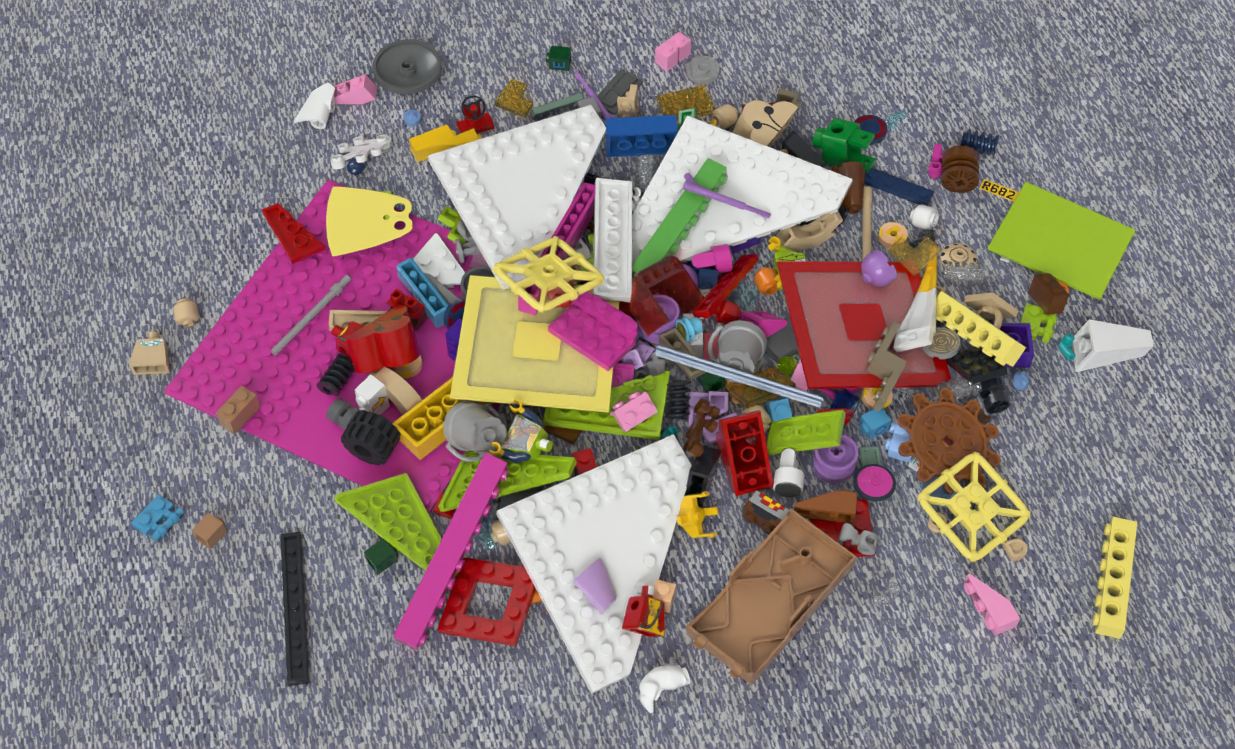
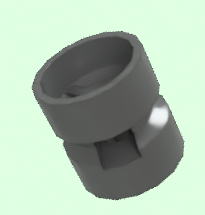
[326,398,360,431]

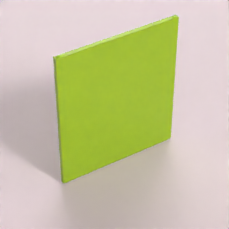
[987,182,1135,300]

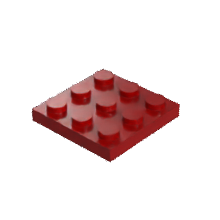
[808,499,875,557]

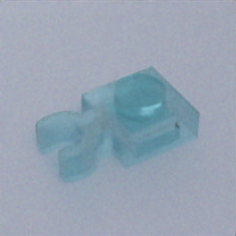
[475,519,494,550]

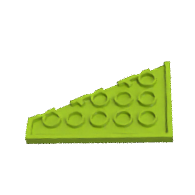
[543,371,670,440]
[438,451,577,512]
[334,473,458,575]

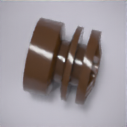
[941,146,980,193]

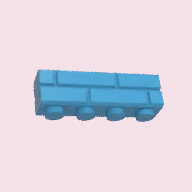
[396,258,448,328]

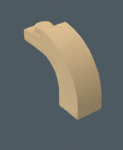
[776,212,843,251]
[367,367,422,415]

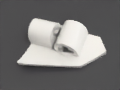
[294,83,335,129]

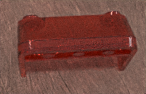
[629,255,704,336]

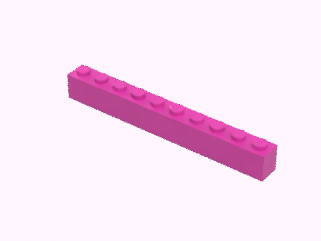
[518,182,595,315]
[393,453,509,650]

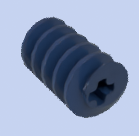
[960,129,999,156]

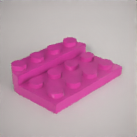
[548,291,638,371]

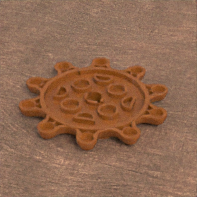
[897,388,1001,494]

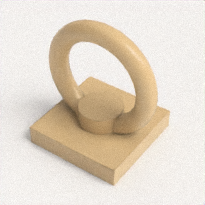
[964,292,1018,346]

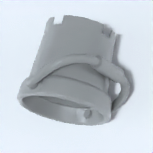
[707,320,767,383]
[443,400,507,462]

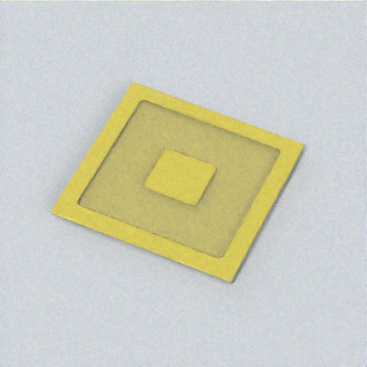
[450,275,620,412]

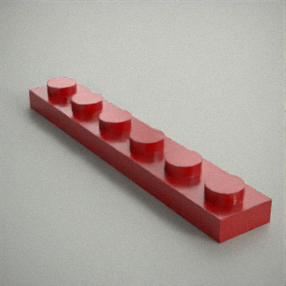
[692,254,759,319]

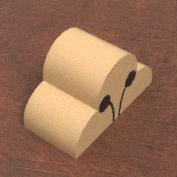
[733,100,798,148]

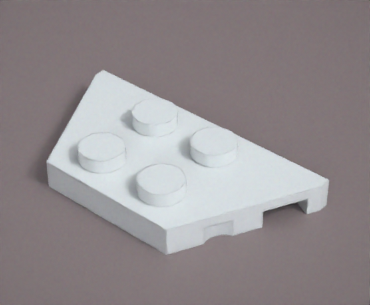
[413,233,465,288]

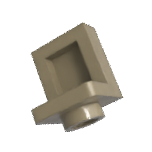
[776,88,801,111]

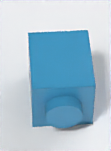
[763,396,792,422]
[859,408,892,440]

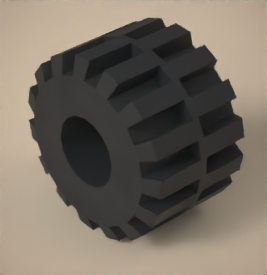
[341,410,401,465]

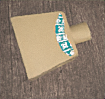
[129,331,170,375]

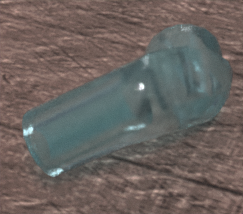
[886,111,906,130]

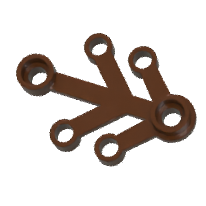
[683,399,720,457]

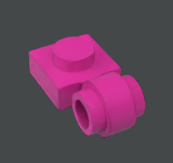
[928,144,944,179]

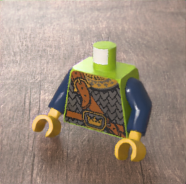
[489,399,553,463]

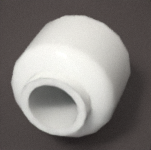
[910,204,939,230]

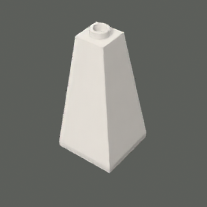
[1072,319,1154,372]

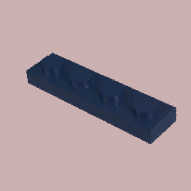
[865,168,934,206]

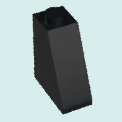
[781,131,826,168]
[684,445,721,508]

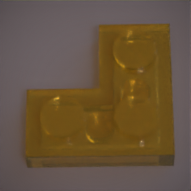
[495,79,533,118]
[888,236,941,276]

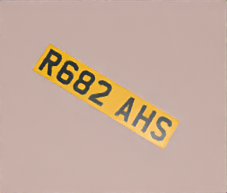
[979,179,1019,202]

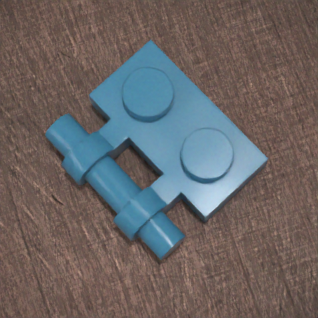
[131,494,184,542]

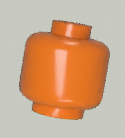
[754,267,779,295]

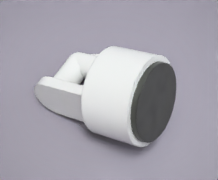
[773,448,805,497]

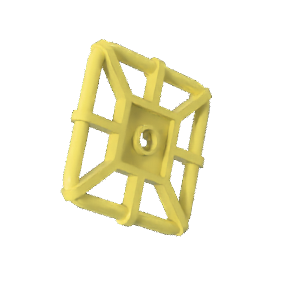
[493,236,605,313]
[917,452,1031,563]

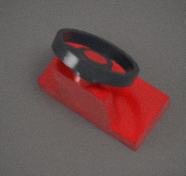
[456,95,495,134]

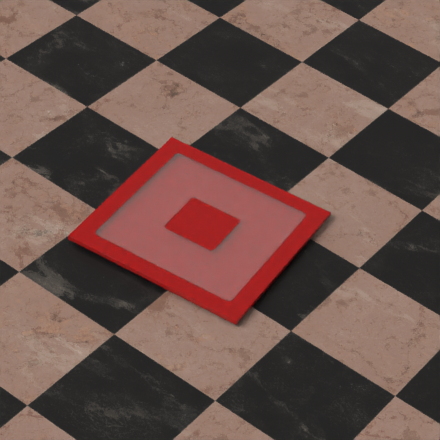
[777,261,953,389]

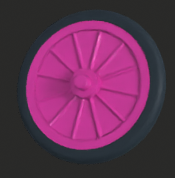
[853,464,896,502]

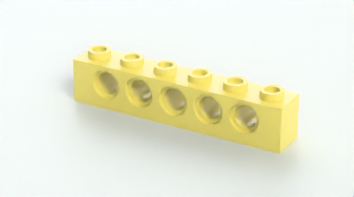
[936,291,1026,367]
[1092,517,1137,639]

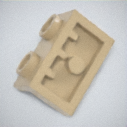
[617,84,639,118]

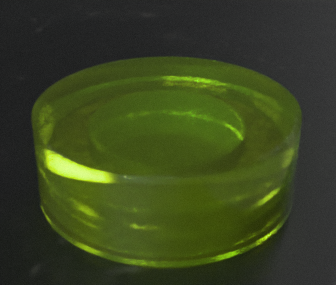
[778,356,797,376]

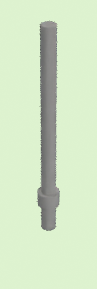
[270,275,351,356]

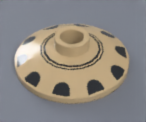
[940,243,977,273]

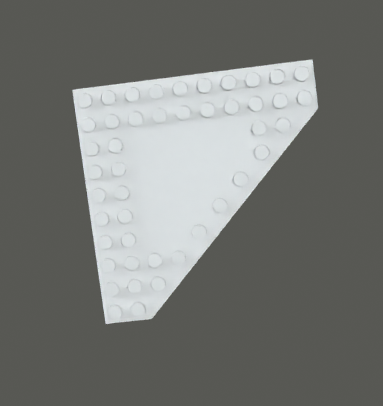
[428,105,606,290]
[632,116,852,270]
[496,434,692,694]

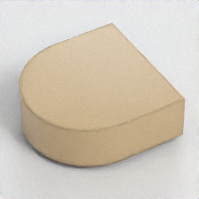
[1002,539,1028,562]

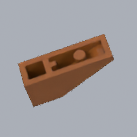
[794,490,857,523]

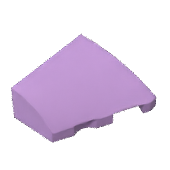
[688,391,728,428]
[573,558,617,614]

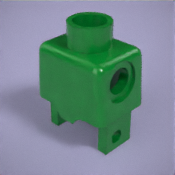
[812,118,876,173]

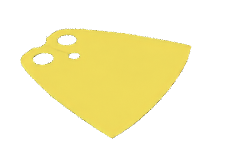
[326,187,412,256]

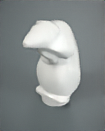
[639,664,690,713]

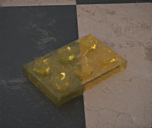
[656,85,715,122]
[726,366,796,408]

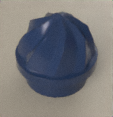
[347,158,366,175]

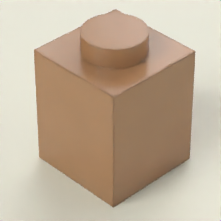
[192,513,227,550]

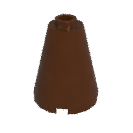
[830,162,866,214]

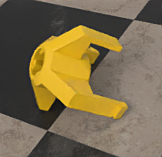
[677,491,719,538]

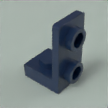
[698,266,719,289]

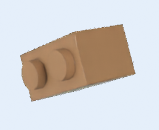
[216,386,260,434]

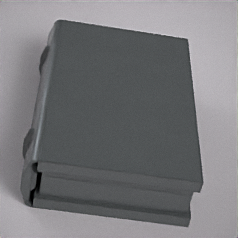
[766,316,799,365]

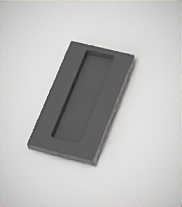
[597,70,643,115]

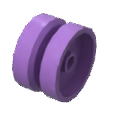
[638,295,680,344]
[812,434,859,484]

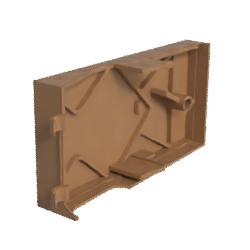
[686,508,856,686]

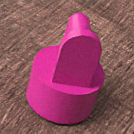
[692,244,733,273]

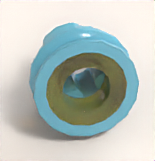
[675,317,703,342]

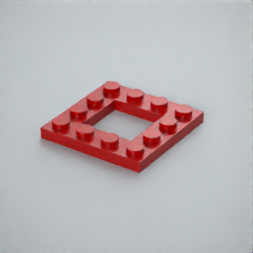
[437,557,536,647]

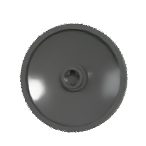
[373,39,441,94]

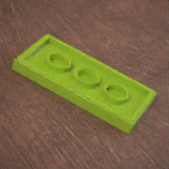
[767,410,846,455]

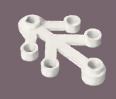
[330,134,392,169]

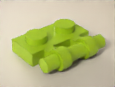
[1020,303,1058,343]

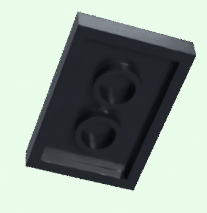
[946,346,1007,384]

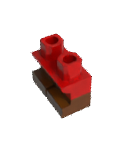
[386,289,427,331]

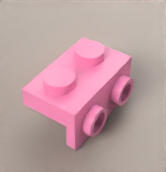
[609,391,658,432]

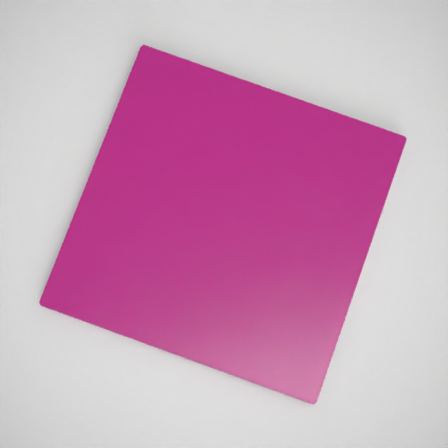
[164,180,501,514]

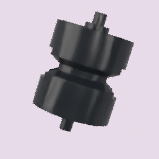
[977,377,1011,414]

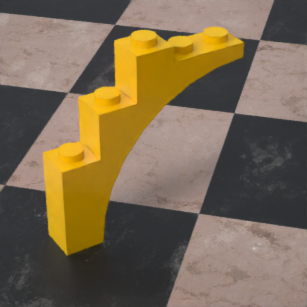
[409,124,482,162]

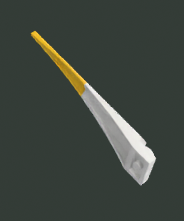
[894,246,937,352]

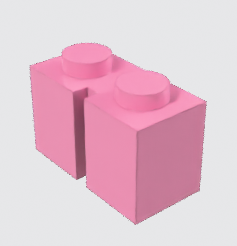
[655,32,691,71]

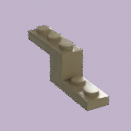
[866,321,907,412]
[652,327,706,381]

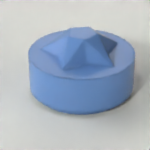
[403,110,421,127]
[1013,371,1029,390]

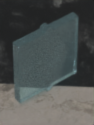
[726,283,759,311]

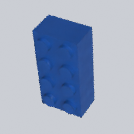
[605,115,678,157]

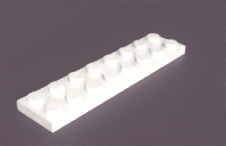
[593,178,632,302]

